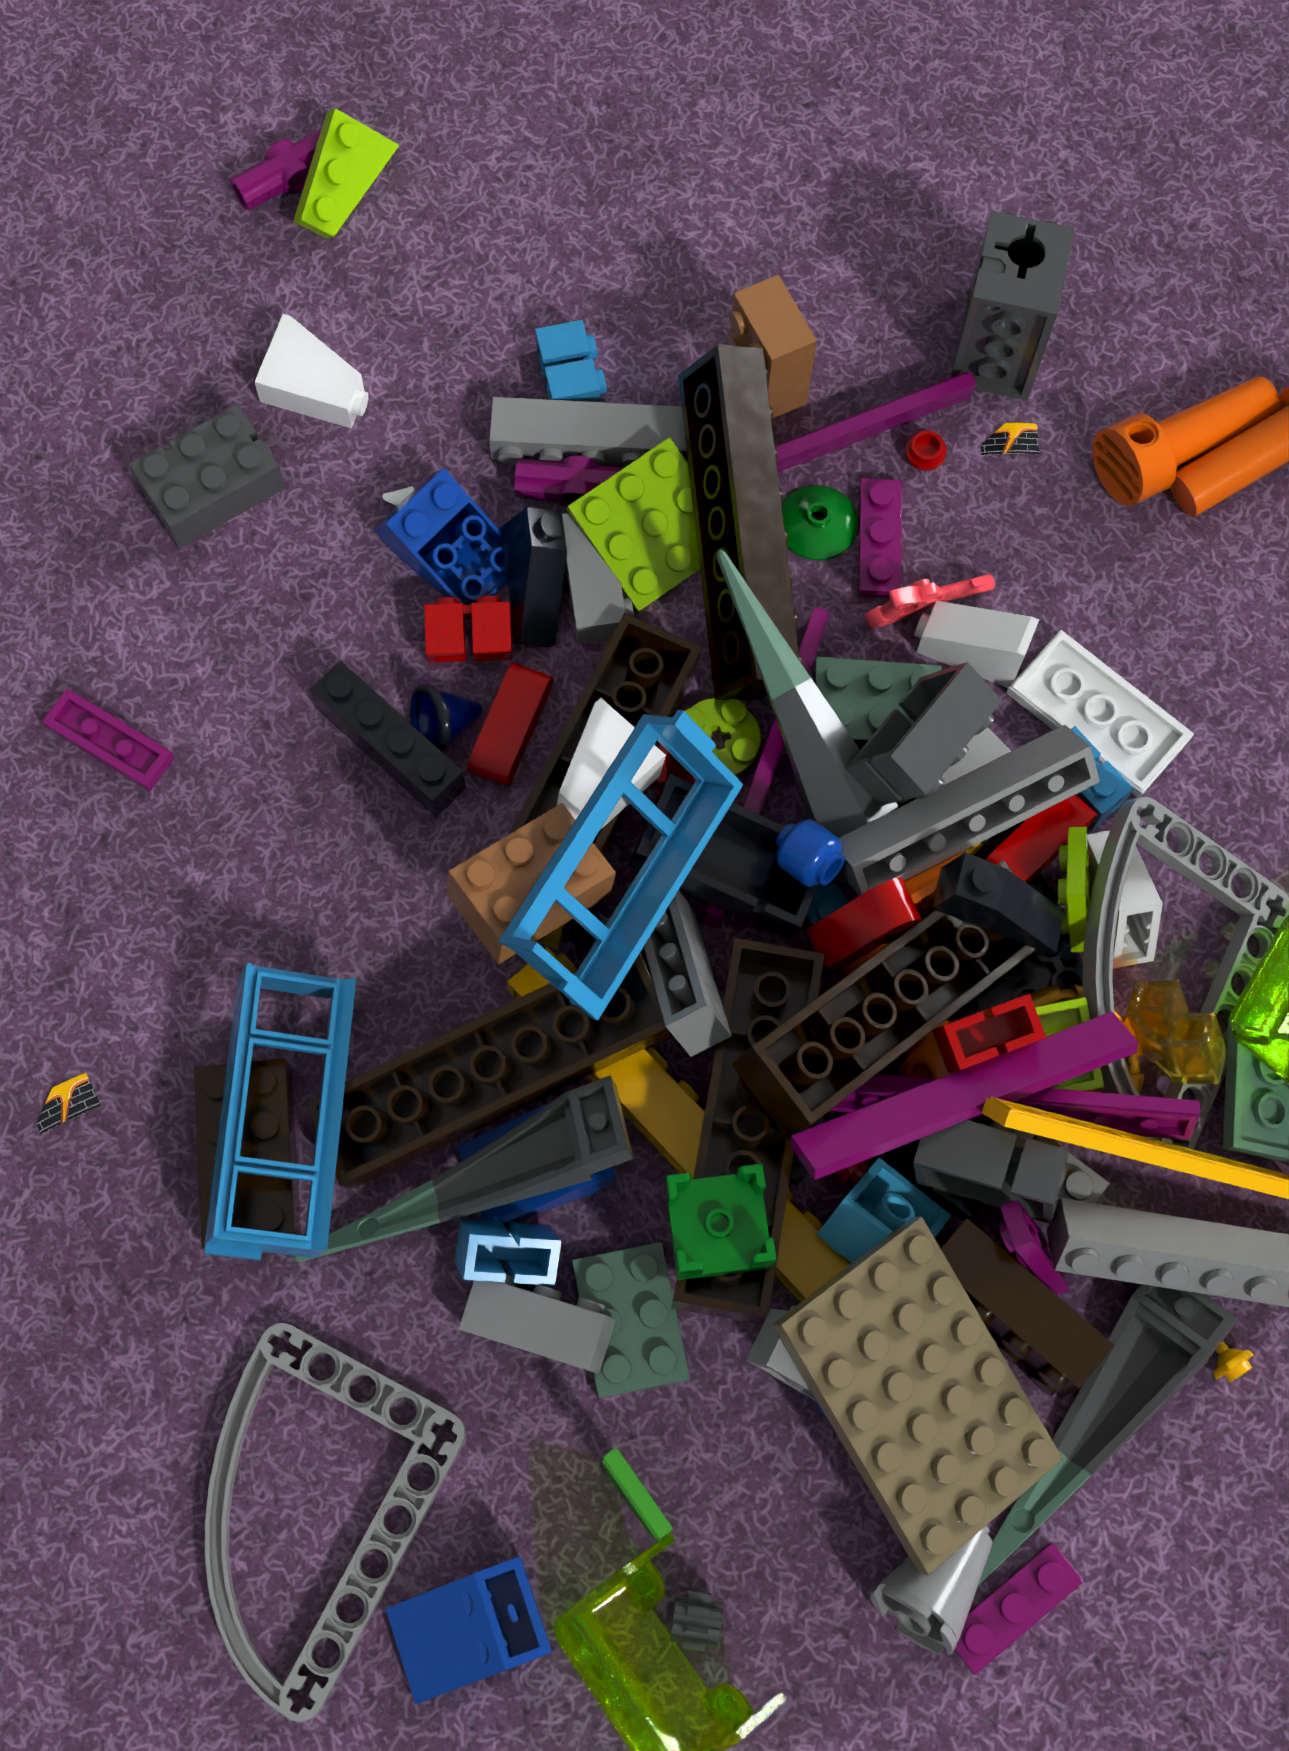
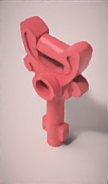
[864,574,995,629]

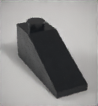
[500,507,567,647]
[932,852,1065,955]

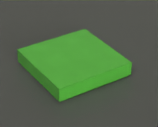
[602,1447,673,1542]

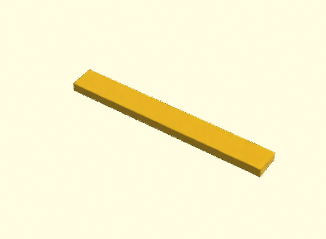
[982,1096,1289,1199]

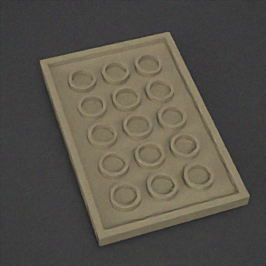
[772,1216,1063,1575]

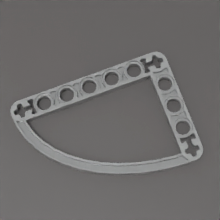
[1083,797,1289,1149]
[205,1323,466,1722]

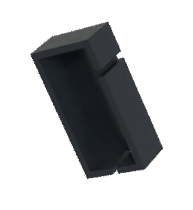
[628,774,819,939]

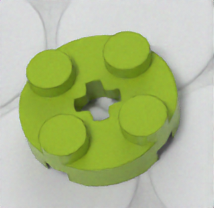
[685,698,761,778]

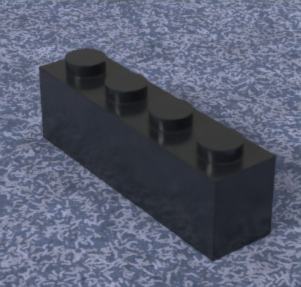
[310,661,466,817]

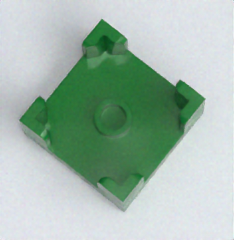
[665,1164,777,1280]

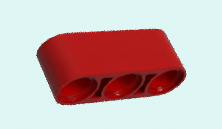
[467,663,553,787]
[985,794,1098,884]
[806,877,922,972]

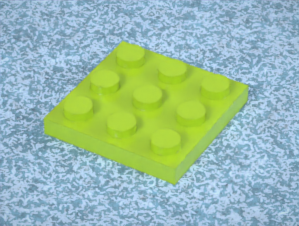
[565,437,700,613]

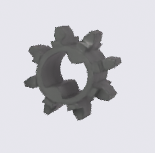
[670,1590,723,1653]

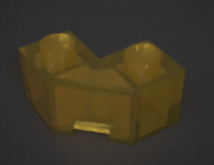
[1126,980,1227,1084]

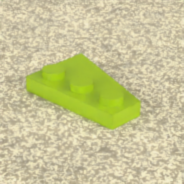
[293,108,400,239]

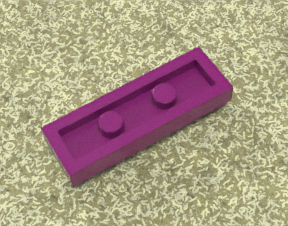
[858,478,902,598]
[41,688,175,792]
[999,1199,1070,1295]
[954,1543,1084,1675]

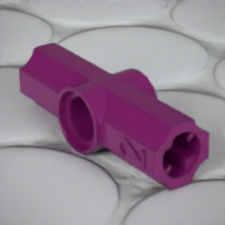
[229,128,322,211]
[514,456,623,507]

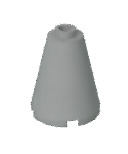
[871,1525,993,1655]

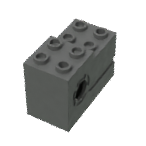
[950,211,1075,401]

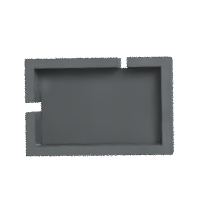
[129,404,286,549]
[845,662,1002,806]
[913,1119,1069,1225]

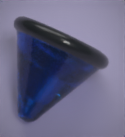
[409,684,483,752]

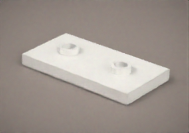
[1006,630,1194,798]

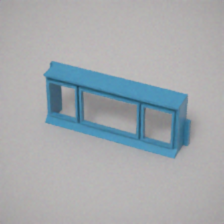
[498,710,743,1020]
[203,963,356,1261]

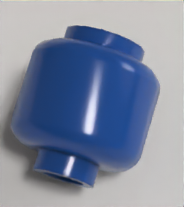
[776,819,845,887]

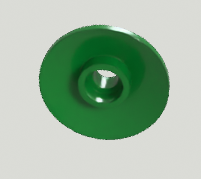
[781,485,858,560]

